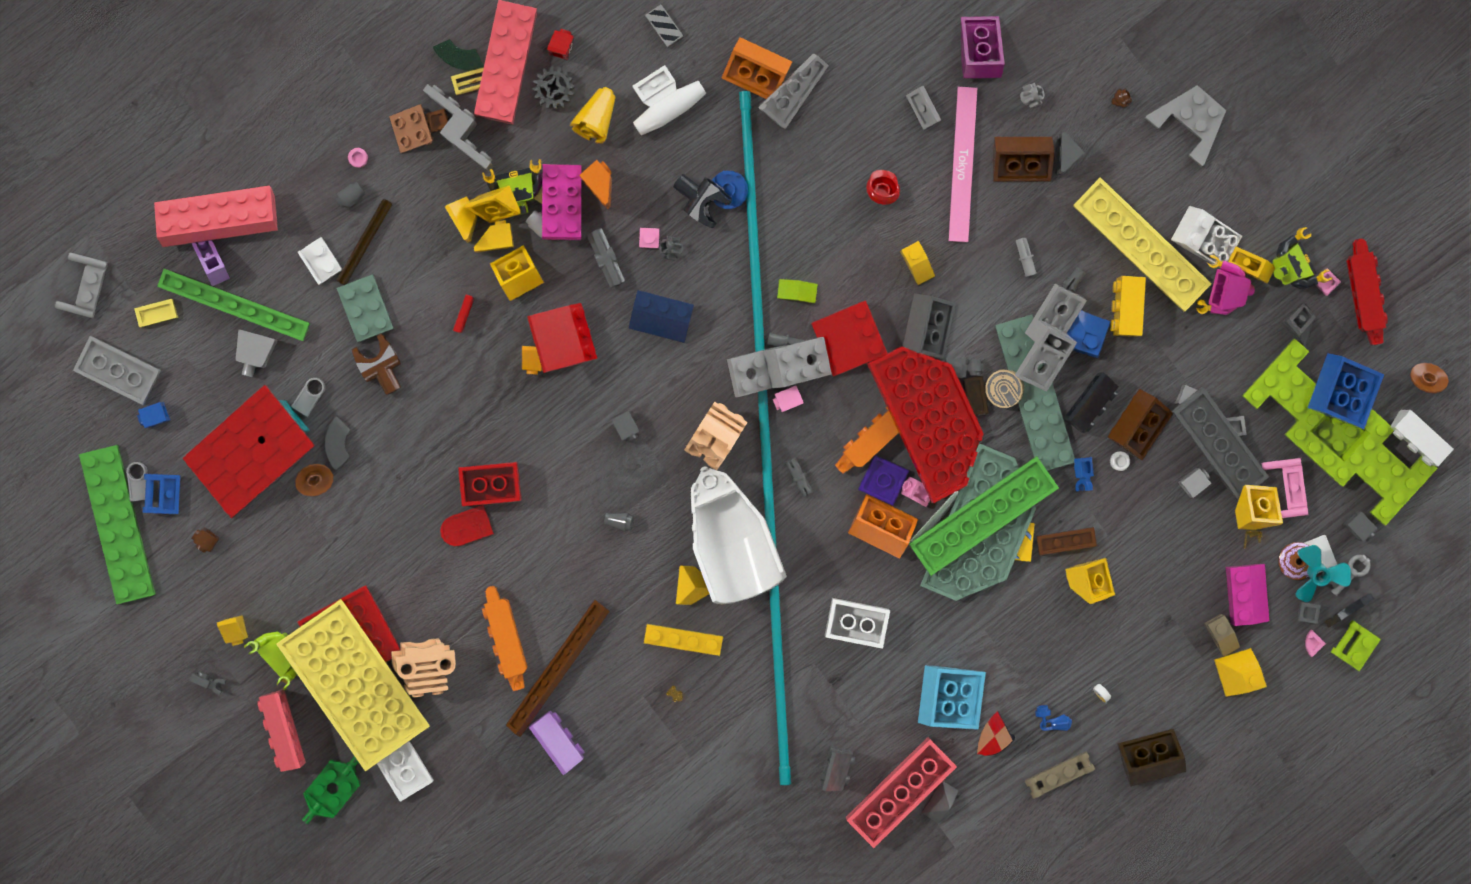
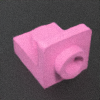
[901,477,930,507]

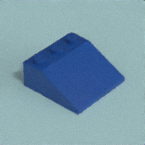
[1308,353,1384,429]

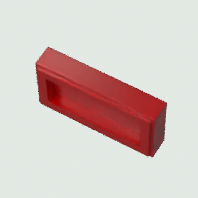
[453,294,474,333]

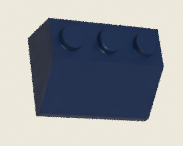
[629,290,694,343]

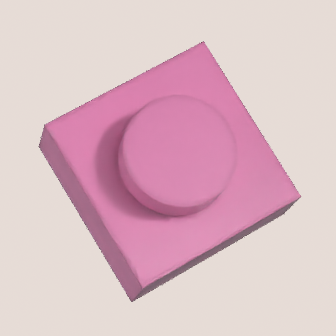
[639,228,660,249]

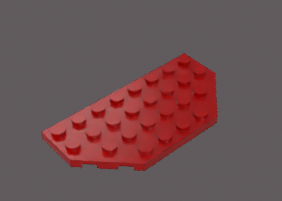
[867,347,984,503]

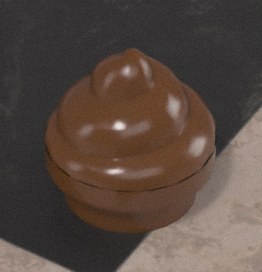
[1111,88,1132,108]

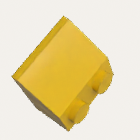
[490,245,544,301]

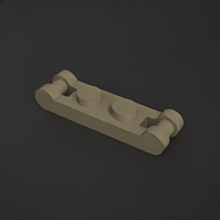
[1025,751,1095,799]

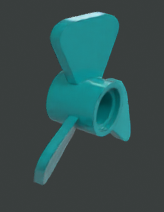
[1296,545,1351,602]

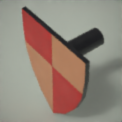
[977,711,1015,756]

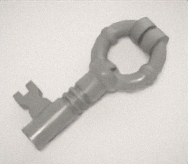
[1329,554,1370,596]

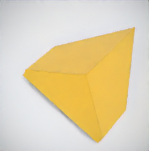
[676,566,709,605]

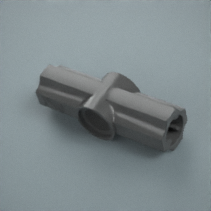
[587,228,625,288]

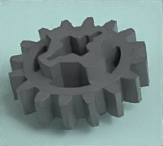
[532,67,575,110]

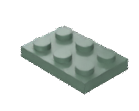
[337,274,394,342]

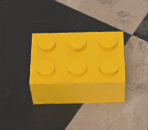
[1110,276,1146,337]

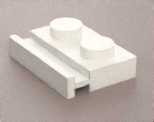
[298,237,342,285]

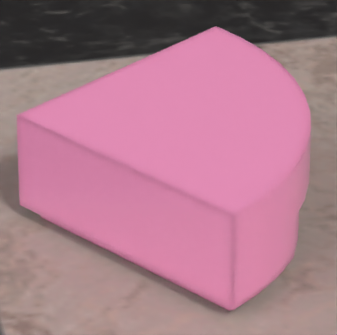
[1305,630,1326,657]

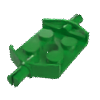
[302,756,361,824]

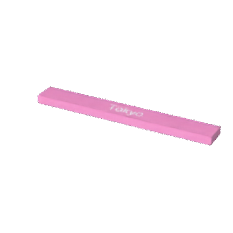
[948,87,977,242]

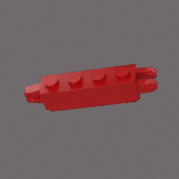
[1346,238,1388,345]

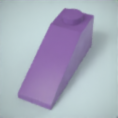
[192,240,230,286]

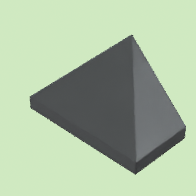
[922,781,958,823]

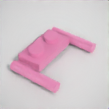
[1262,458,1308,518]

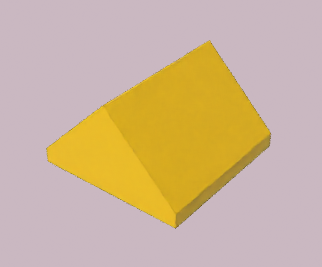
[465,186,520,223]

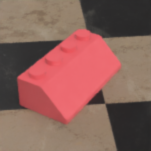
[258,689,306,772]

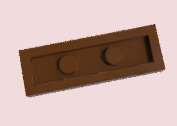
[1036,527,1097,555]

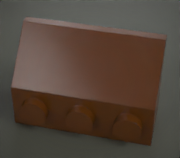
[993,137,1054,182]
[1108,389,1173,460]

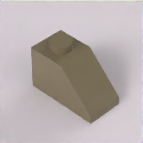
[1204,614,1240,657]

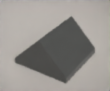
[1056,132,1085,175]

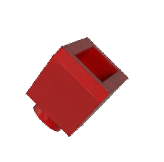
[547,29,575,61]

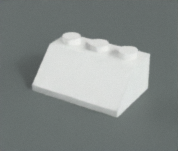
[1391,410,1454,466]

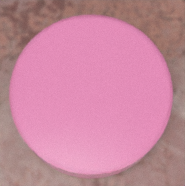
[348,148,368,168]

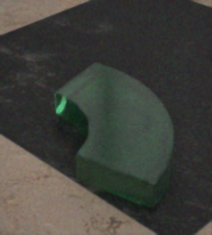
[433,39,484,70]

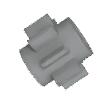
[1020,83,1045,108]

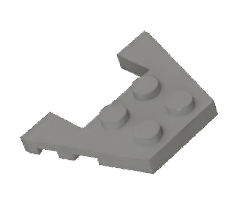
[1145,85,1226,167]

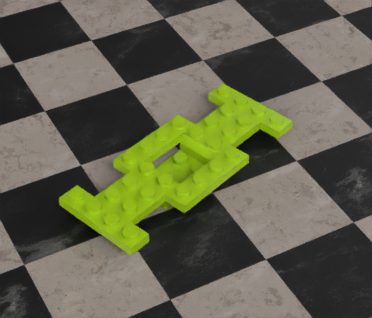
[1242,339,1438,526]

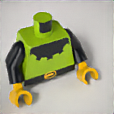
[482,159,542,215]
[1273,227,1332,289]

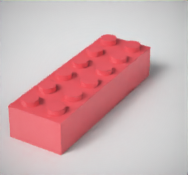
[474,0,537,125]
[154,186,278,247]
[846,737,957,848]

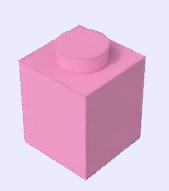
[773,386,803,412]

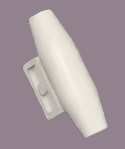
[633,65,706,136]

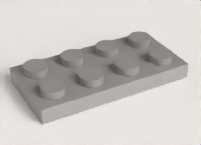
[73,336,161,405]

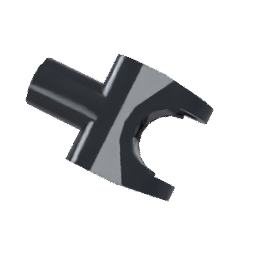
[673,174,733,228]

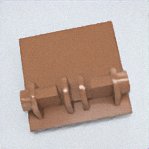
[389,104,434,153]

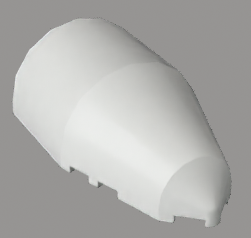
[691,467,786,604]

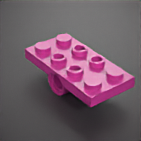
[542,164,581,240]

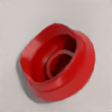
[866,170,900,205]

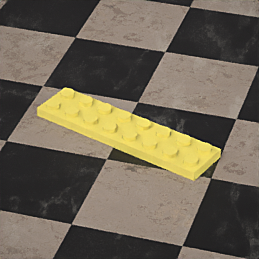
[1073,178,1211,312]

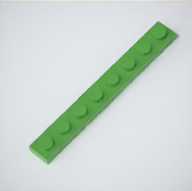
[157,269,310,341]

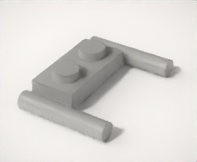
[55,252,108,318]

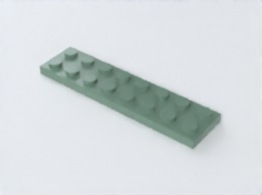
[995,315,1075,471]

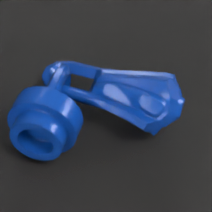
[1035,705,1072,731]

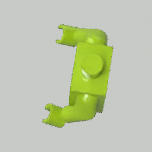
[244,632,297,690]

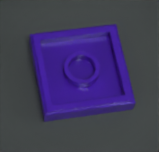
[858,455,909,505]

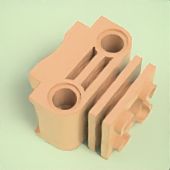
[684,402,748,470]
[391,638,456,697]

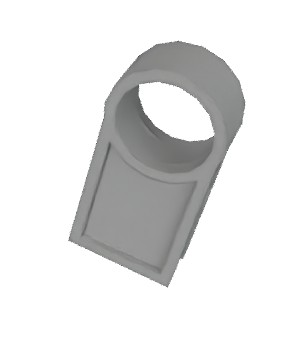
[291,378,325,417]
[126,462,148,502]

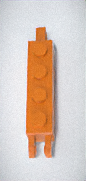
[835,406,899,474]
[482,586,528,691]

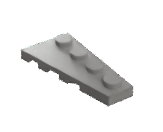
[758,54,829,129]

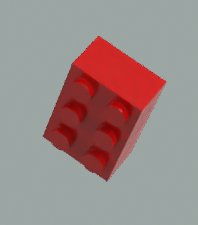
[458,462,522,506]

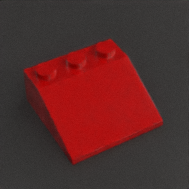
[811,300,887,376]
[527,303,597,373]

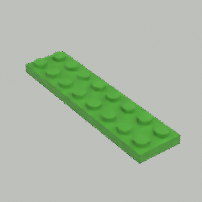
[79,445,156,604]
[909,456,1059,576]

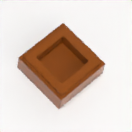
[426,108,448,133]

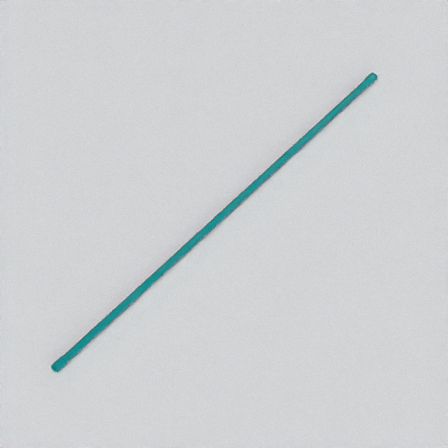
[739,91,791,785]

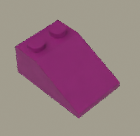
[960,16,1005,78]

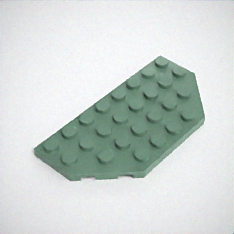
[920,443,1036,601]

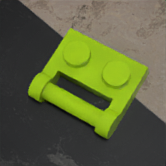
[1331,620,1381,671]

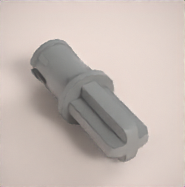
[1016,238,1037,277]

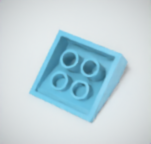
[918,665,986,729]

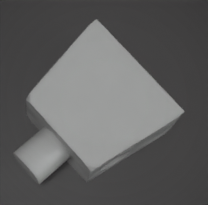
[236,330,278,377]

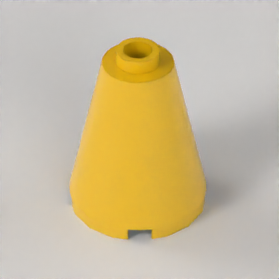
[570,87,616,143]

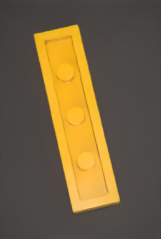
[644,624,723,656]

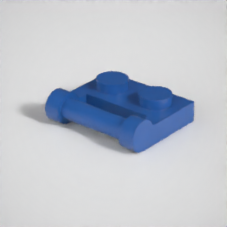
[142,474,180,514]

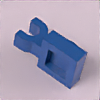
[1074,457,1094,491]

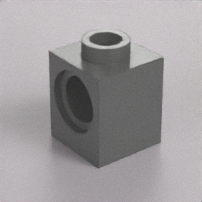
[612,411,640,442]
[1343,511,1377,542]

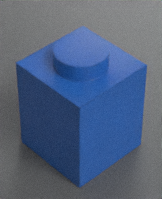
[137,402,170,428]

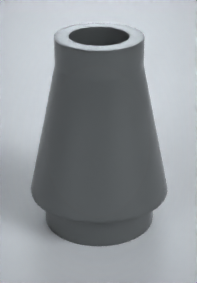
[604,513,634,532]

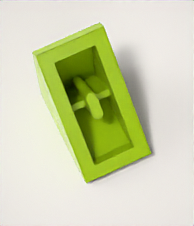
[777,279,818,303]

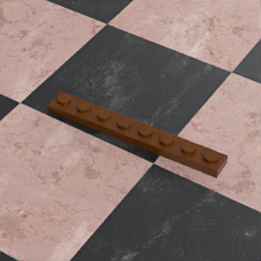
[506,600,610,737]

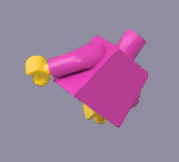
[1196,255,1255,315]

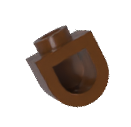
[191,527,219,553]

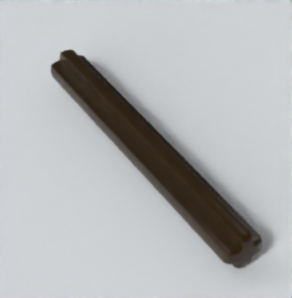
[337,199,392,285]

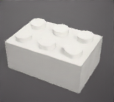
[825,598,890,648]

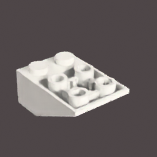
[1171,206,1242,269]

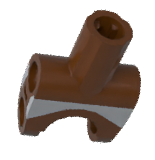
[352,333,401,395]

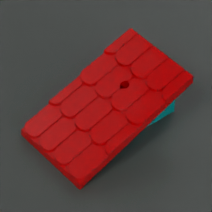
[182,385,315,518]

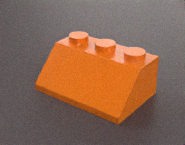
[722,37,792,99]
[579,160,612,210]
[848,494,918,559]

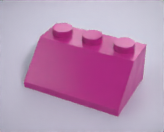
[1226,564,1269,626]

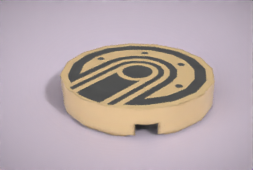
[986,369,1024,408]

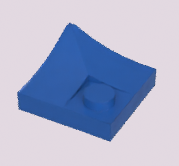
[1067,310,1110,358]

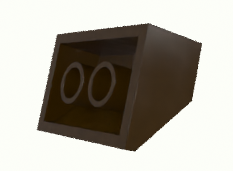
[1118,729,1186,787]

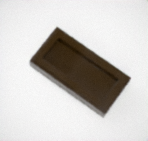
[963,376,989,416]

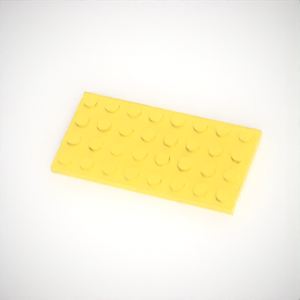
[276,599,430,771]

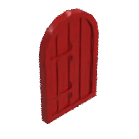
[440,505,494,546]

